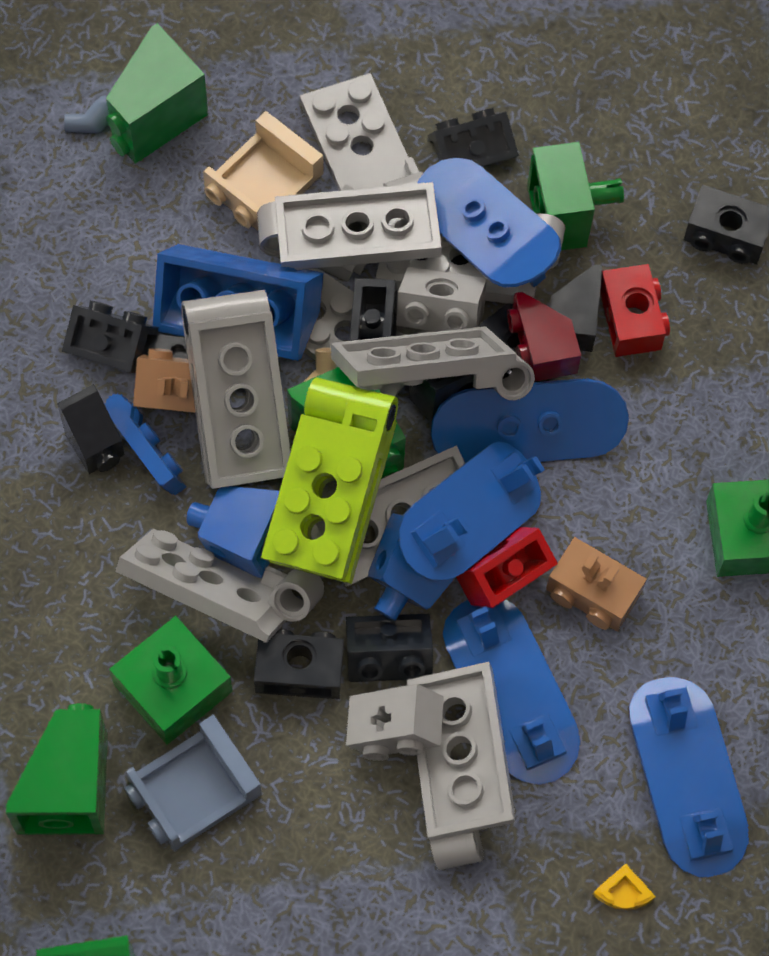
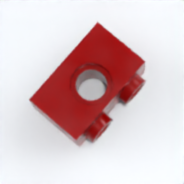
[600,264,670,357]
[456,527,558,608]

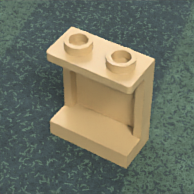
[203,111,323,230]

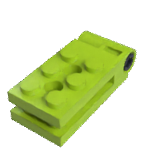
[261,377,398,584]

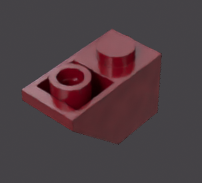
[507,292,581,382]

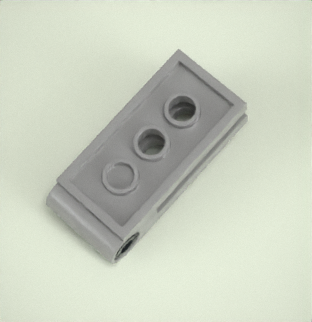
[181,290,291,489]

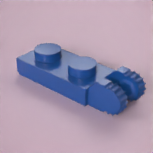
[104,393,187,495]

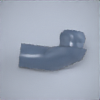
[64,96,109,133]

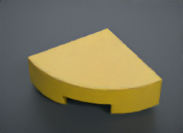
[593,864,656,909]

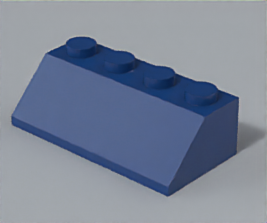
[153,244,324,361]

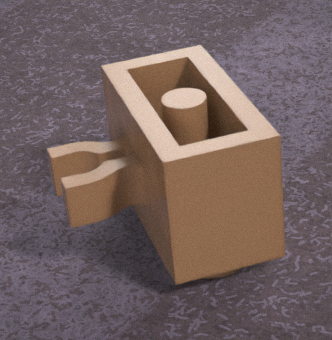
[133,349,195,413]
[546,537,647,632]

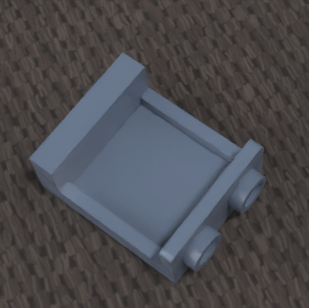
[124,714,262,851]

